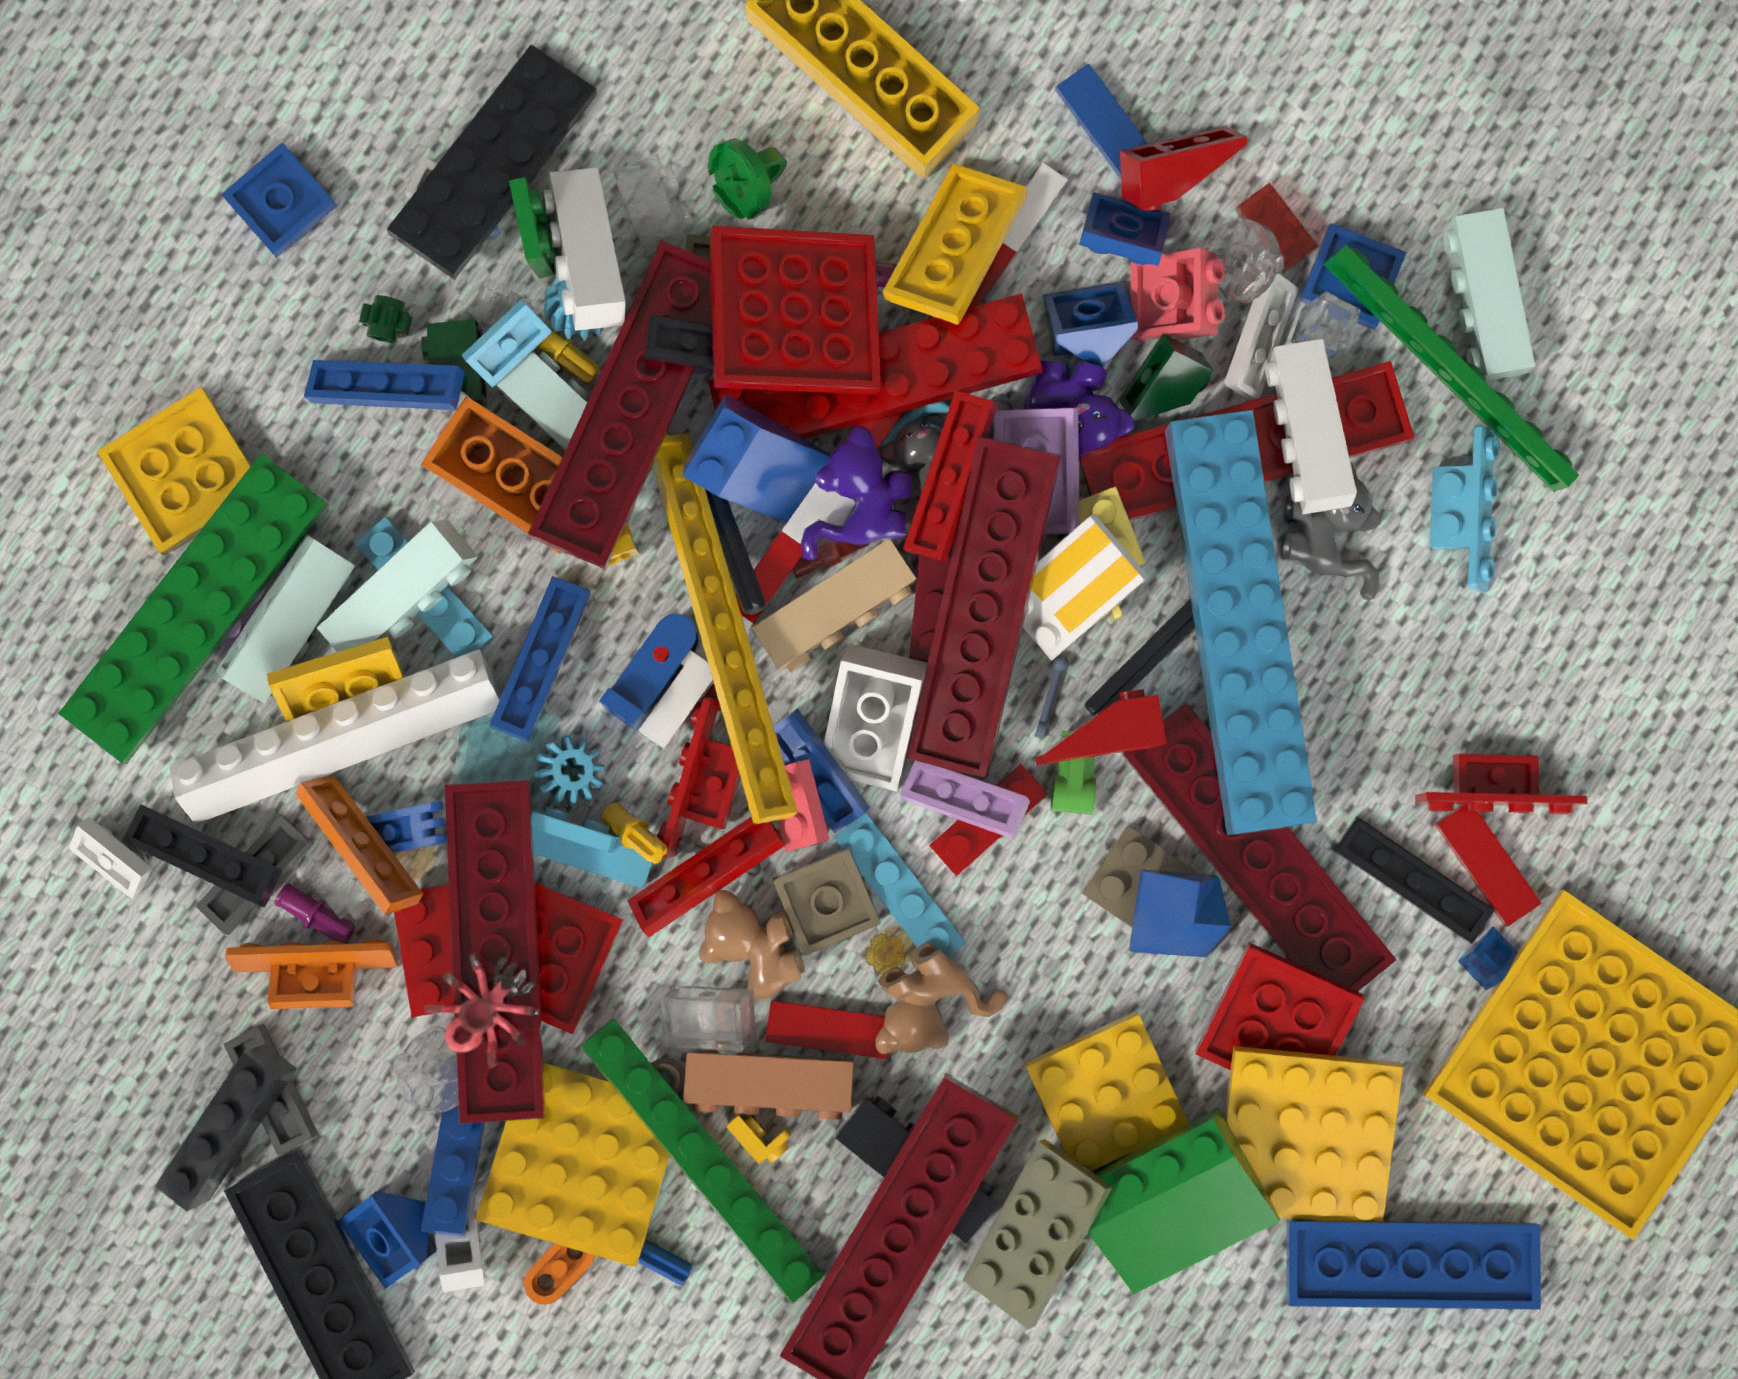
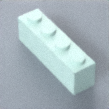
[1443,208,1535,381]
[496,351,590,451]
[317,519,478,652]
[216,534,355,704]

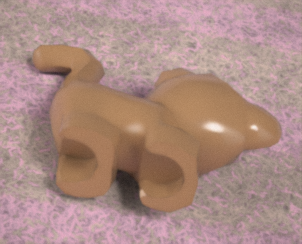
[699,890,805,1031]
[875,942,1008,1054]

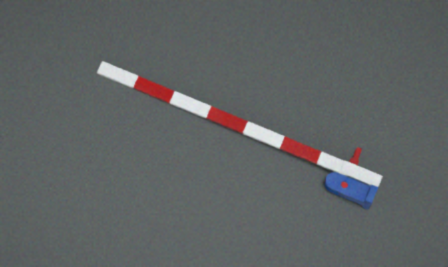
[599,163,1068,750]

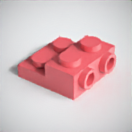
[1131,248,1225,341]

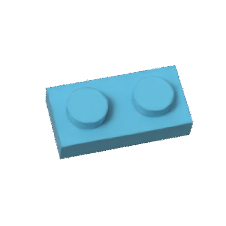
[462,299,552,388]

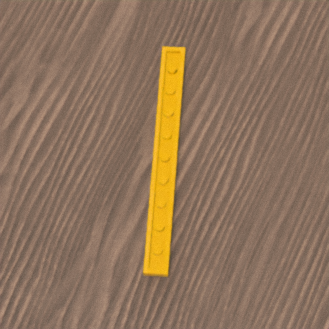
[652,433,798,824]

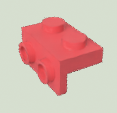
[778,760,830,852]

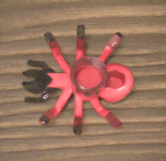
[425,954,540,1068]

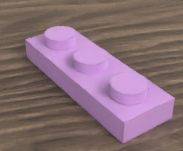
[900,761,1030,839]

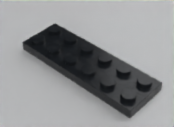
[387,44,597,280]
[224,1150,415,1379]

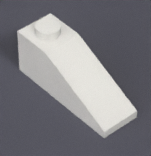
[427,1155,485,1292]

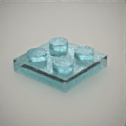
[453,716,545,805]

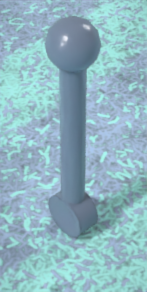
[1035,656,1069,738]

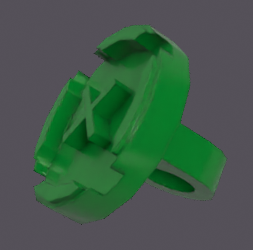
[708,138,787,220]

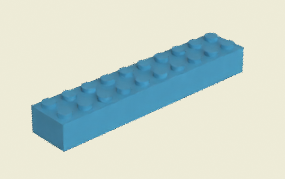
[1165,410,1317,835]

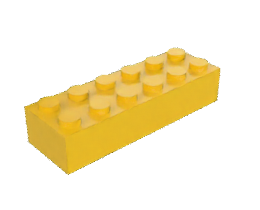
[745,0,980,180]

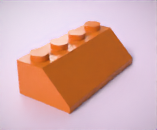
[420,396,562,554]

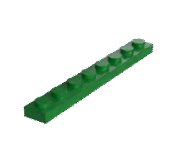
[1323,244,1579,492]
[580,1018,824,1304]

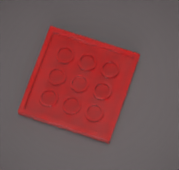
[710,226,881,395]

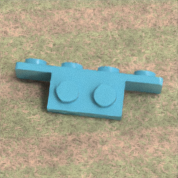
[1430,425,1500,592]
[531,807,653,888]

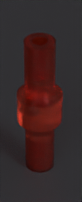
[792,540,870,579]

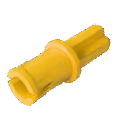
[537,325,600,385]
[601,802,667,864]

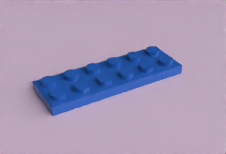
[1286,1219,1541,1310]

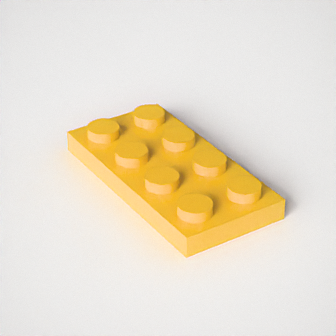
[883,164,1027,325]

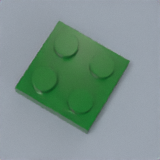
[509,177,558,279]

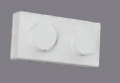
[69,816,152,899]

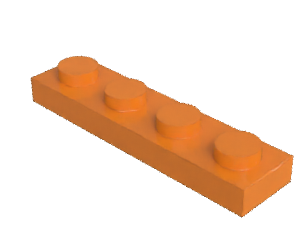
[295,774,423,915]

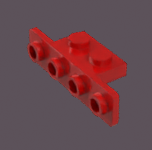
[657,697,740,858]
[1415,754,1588,814]

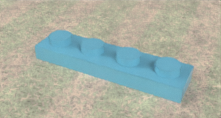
[354,517,495,657]
[834,813,966,957]

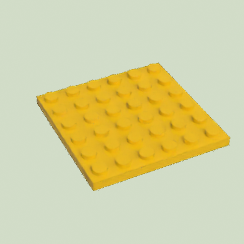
[1422,890,1738,1240]

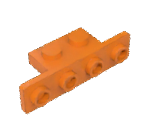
[225,939,398,1009]

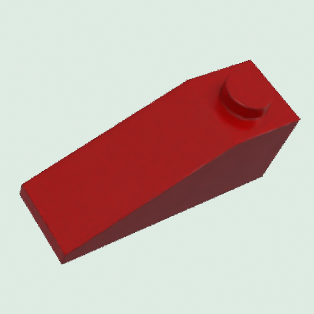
[1120,126,1247,211]
[1035,689,1167,766]

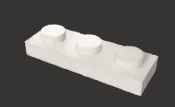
[1224,271,1299,400]

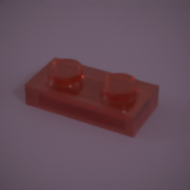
[1235,182,1319,274]

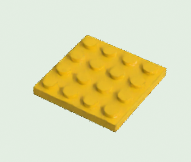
[1225,1046,1403,1222]
[475,1062,670,1268]

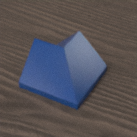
[1043,282,1138,367]
[1129,869,1231,957]
[338,1191,437,1289]

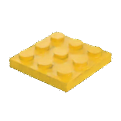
[97,387,252,556]
[1024,1011,1188,1171]

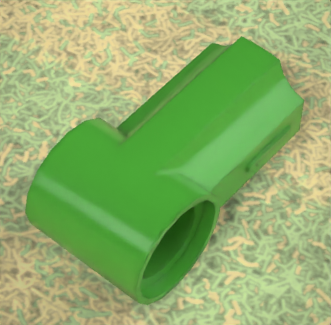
[1051,731,1096,815]

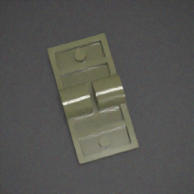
[963,1139,1112,1330]

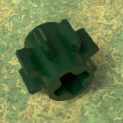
[359,295,412,344]

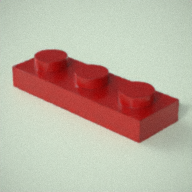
[929,764,1048,876]

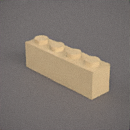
[752,538,917,673]

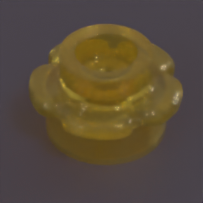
[865,934,906,974]

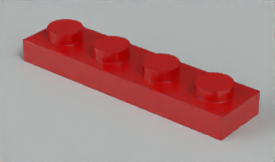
[903,390,998,563]
[627,816,785,937]

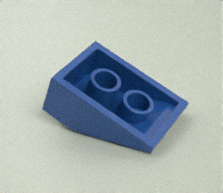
[682,393,831,523]

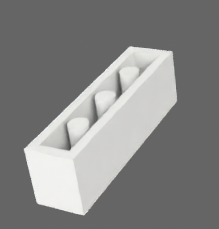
[543,167,625,331]
[1265,338,1357,514]

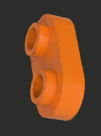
[524,1243,596,1305]

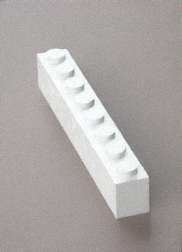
[169,649,501,824]

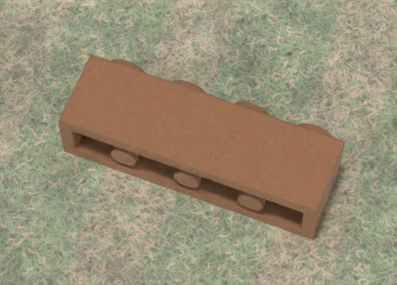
[683,1050,854,1119]

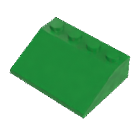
[1087,1108,1281,1294]

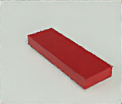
[1434,805,1542,927]
[765,1000,889,1059]

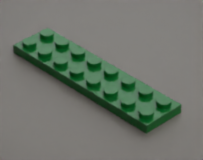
[58,453,329,764]

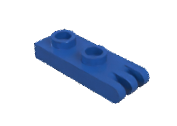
[366,801,448,854]

